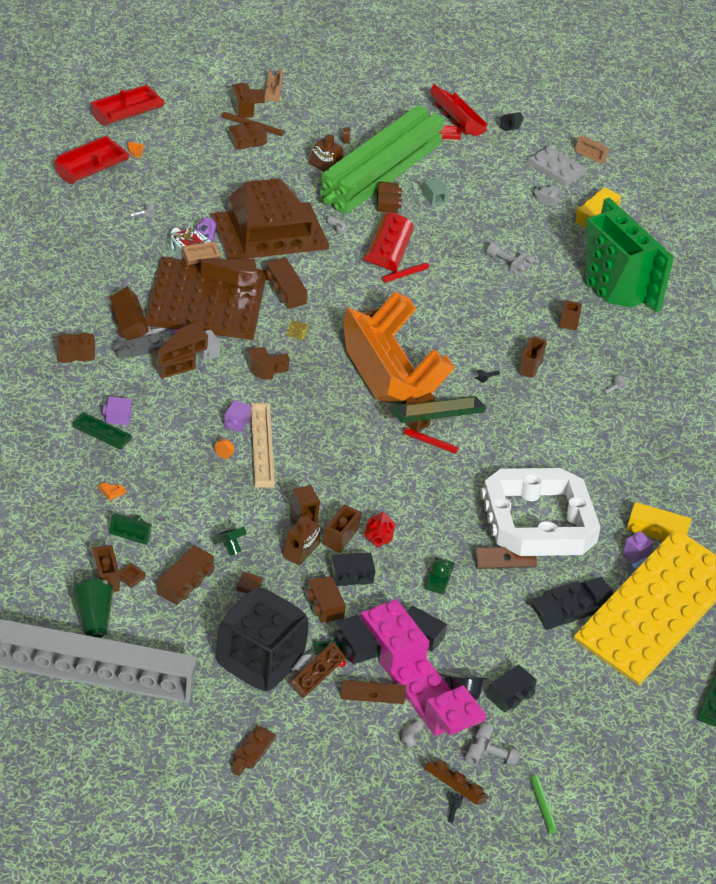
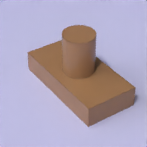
[575,135,610,164]
[181,242,221,265]

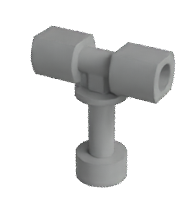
[465,723,521,768]

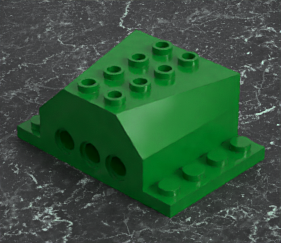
[586,197,674,313]

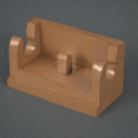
[264,69,283,102]

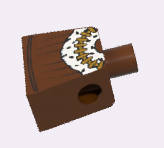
[309,134,343,172]
[283,516,320,566]

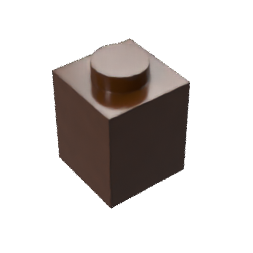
[559,300,582,331]

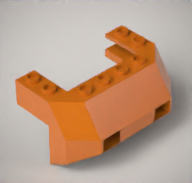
[343,291,455,402]

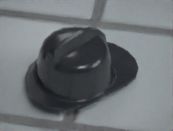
[439,674,488,700]

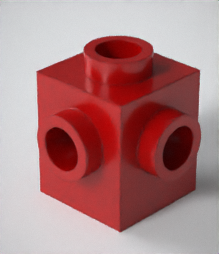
[365,511,396,547]

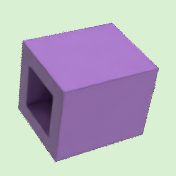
[103,397,132,425]
[224,400,252,433]
[622,531,654,564]

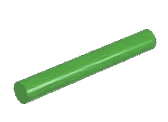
[530,776,558,834]

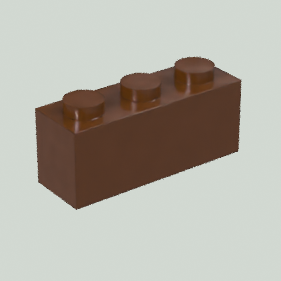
[264,257,307,309]
[110,286,149,340]
[157,545,215,605]

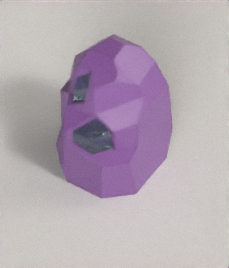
[197,217,217,242]

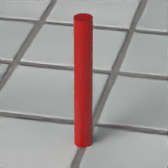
[381,262,429,283]
[404,428,459,454]

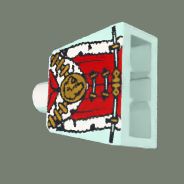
[170,227,211,260]

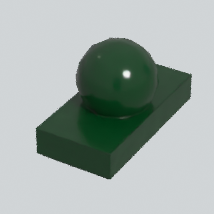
[425,557,455,595]

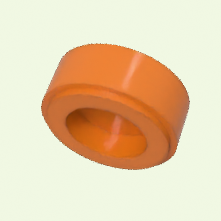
[215,439,234,459]

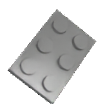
[528,146,587,186]

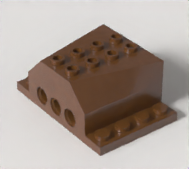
[210,178,329,259]

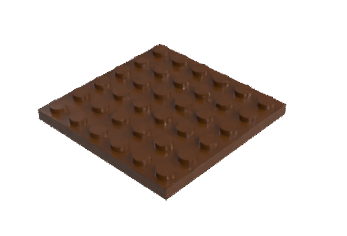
[145,257,266,340]

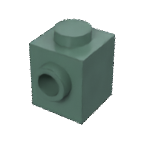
[423,178,449,206]

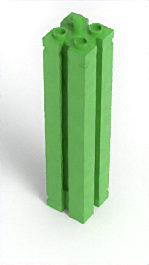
[319,105,445,215]

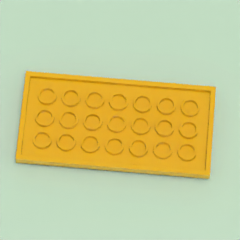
[574,528,716,686]

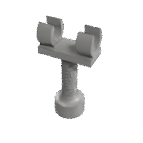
[487,242,535,277]

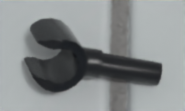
[475,369,500,383]
[448,792,463,823]

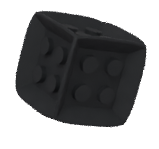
[216,587,309,691]

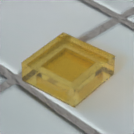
[287,320,310,340]

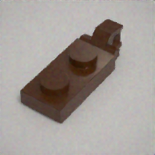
[232,725,276,776]

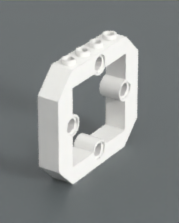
[480,468,600,556]

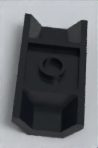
[526,576,613,630]

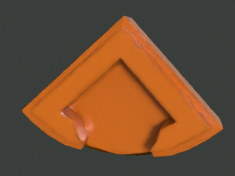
[128,142,145,158]
[98,483,126,501]

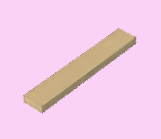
[251,403,275,488]

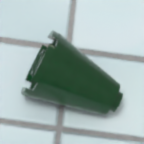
[72,579,114,638]

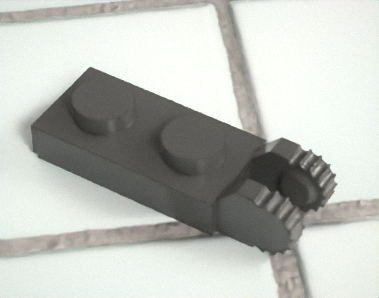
[112,333,165,359]

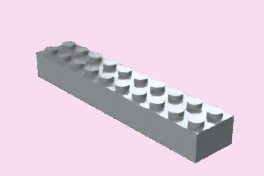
[0,619,197,703]

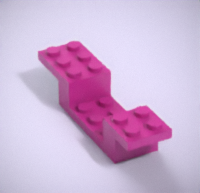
[360,599,487,736]

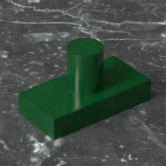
[109,513,152,545]
[211,526,247,556]

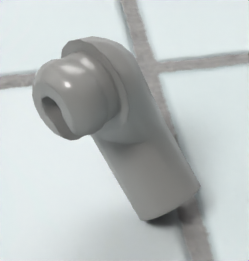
[327,216,347,234]
[291,654,317,675]
[402,720,423,748]

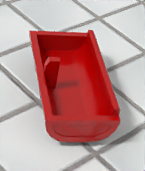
[91,84,165,126]
[430,84,488,136]
[54,135,129,184]
[364,213,414,272]

